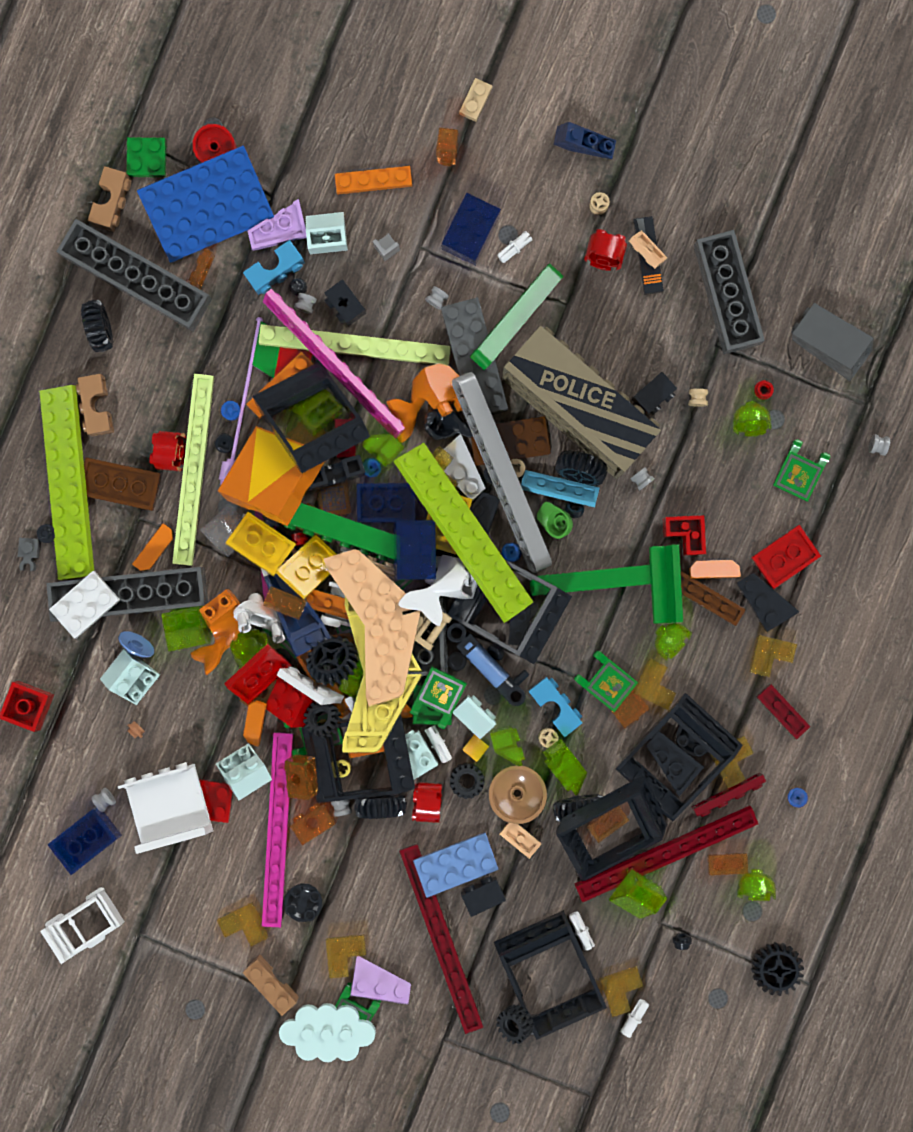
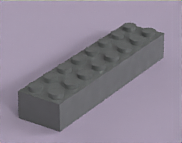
[56,219,212,332]
[46,567,208,622]

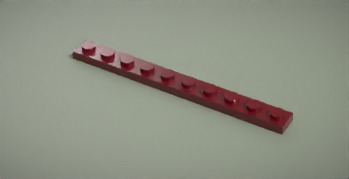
[574,805,758,903]
[399,843,483,1034]

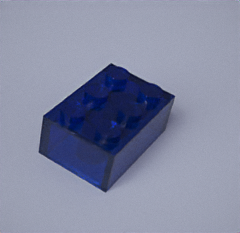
[441,193,501,266]
[357,483,416,524]
[394,520,436,580]
[47,807,123,875]

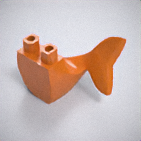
[387,363,462,443]
[190,589,241,675]

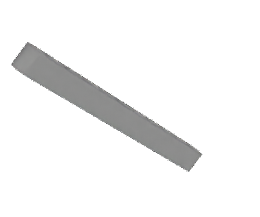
[452,372,552,574]

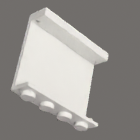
[118,762,213,854]

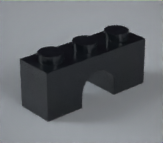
[308,454,366,492]

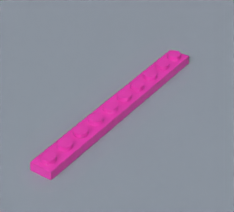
[263,289,405,439]
[262,732,294,928]

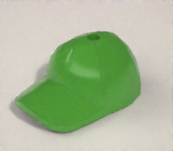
[537,502,573,539]

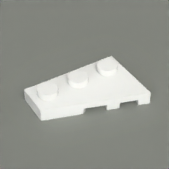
[435,434,486,501]

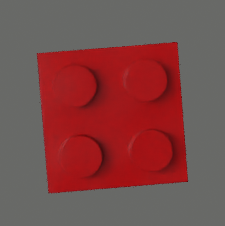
[266,677,316,728]
[0,681,55,732]

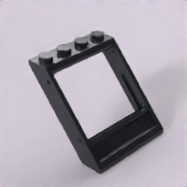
[252,362,370,473]
[447,559,572,664]
[615,693,743,822]
[302,714,415,803]
[556,776,668,881]
[494,910,607,1040]

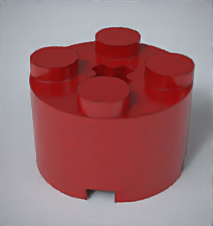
[584,229,627,271]
[149,431,187,471]
[412,782,442,823]

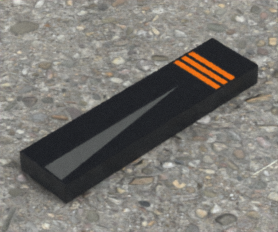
[633,216,664,295]

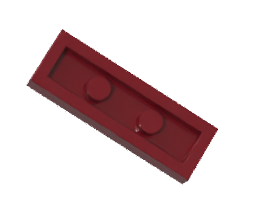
[756,684,811,740]

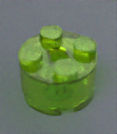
[230,629,271,669]

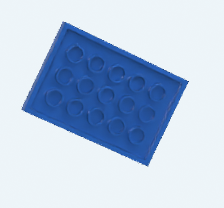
[137,145,274,263]

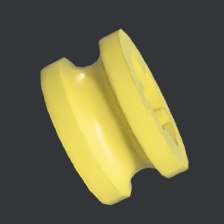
[337,759,351,777]

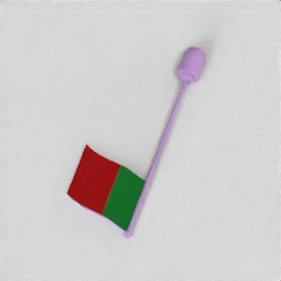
[219,317,313,485]

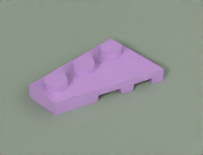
[248,199,307,251]
[350,955,411,1004]

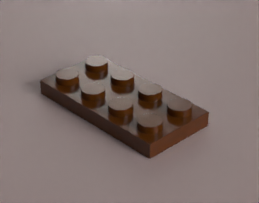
[471,416,551,466]
[84,457,162,511]

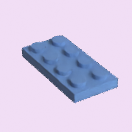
[413,832,499,897]

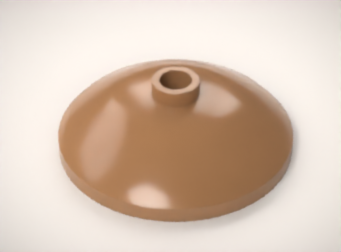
[489,765,547,824]

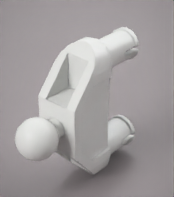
[233,593,285,643]

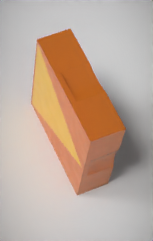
[218,426,325,526]

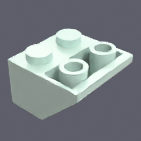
[306,212,348,254]
[100,649,160,705]
[453,695,496,739]
[216,743,272,800]

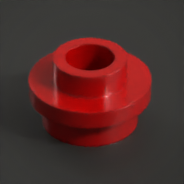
[754,380,774,400]
[291,533,309,547]

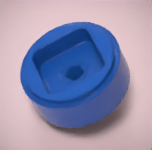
[221,401,240,421]
[362,458,381,477]
[502,543,522,562]
[788,788,808,808]

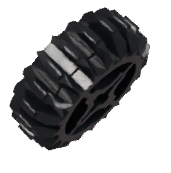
[81,300,114,352]
[555,450,608,486]
[306,635,359,686]
[354,794,407,819]
[553,794,602,822]
[751,942,804,996]

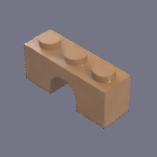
[88,166,131,232]
[76,374,114,437]
[243,955,299,1016]

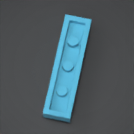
[521,470,600,507]

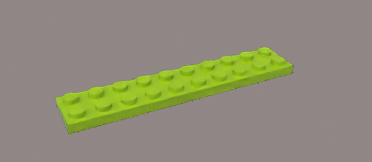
[39,385,94,580]
[393,443,533,623]

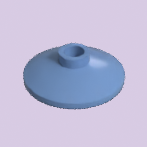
[118,631,154,657]

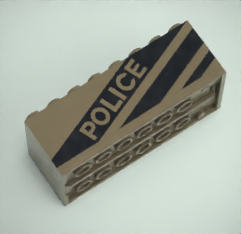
[502,325,661,479]

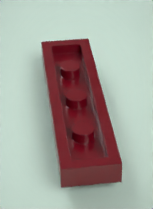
[691,773,766,817]

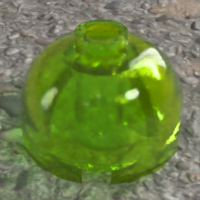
[733,401,772,437]
[655,623,692,661]
[737,869,776,901]

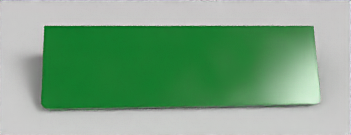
[649,545,683,624]

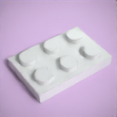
[49,571,120,639]

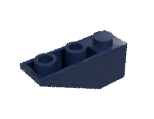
[553,122,616,159]

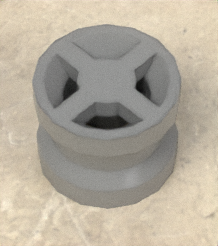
[425,286,449,310]
[294,293,317,314]
[869,434,890,456]
[630,467,654,491]
[92,788,116,812]
[331,799,352,817]

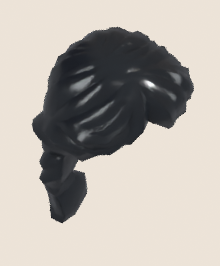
[424,408,473,440]

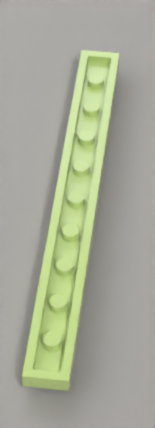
[259,324,451,366]
[172,374,214,566]

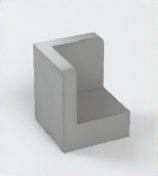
[373,234,400,261]

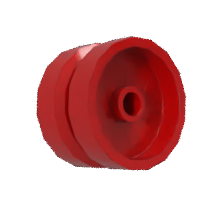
[192,124,237,163]

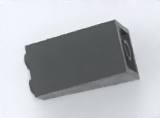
[791,303,874,381]

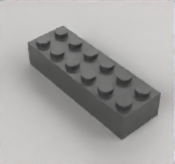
[693,230,765,355]
[441,297,508,415]

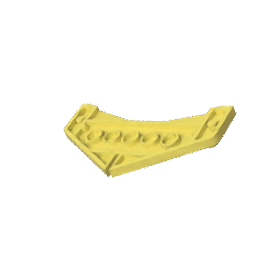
[342,597,422,753]

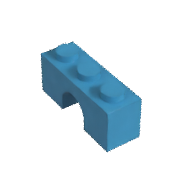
[243,240,305,295]
[528,677,582,737]

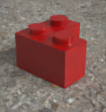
[662,515,706,556]

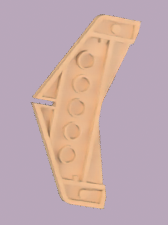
[324,550,421,707]

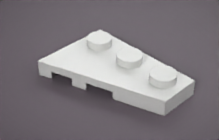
[277,667,344,705]

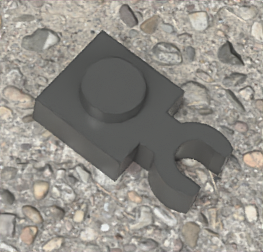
[18,538,40,571]

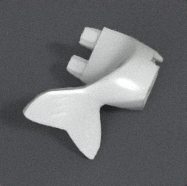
[398,555,477,626]

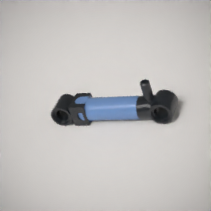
[447,623,529,706]

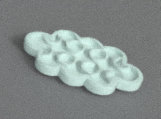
[279,1003,376,1062]

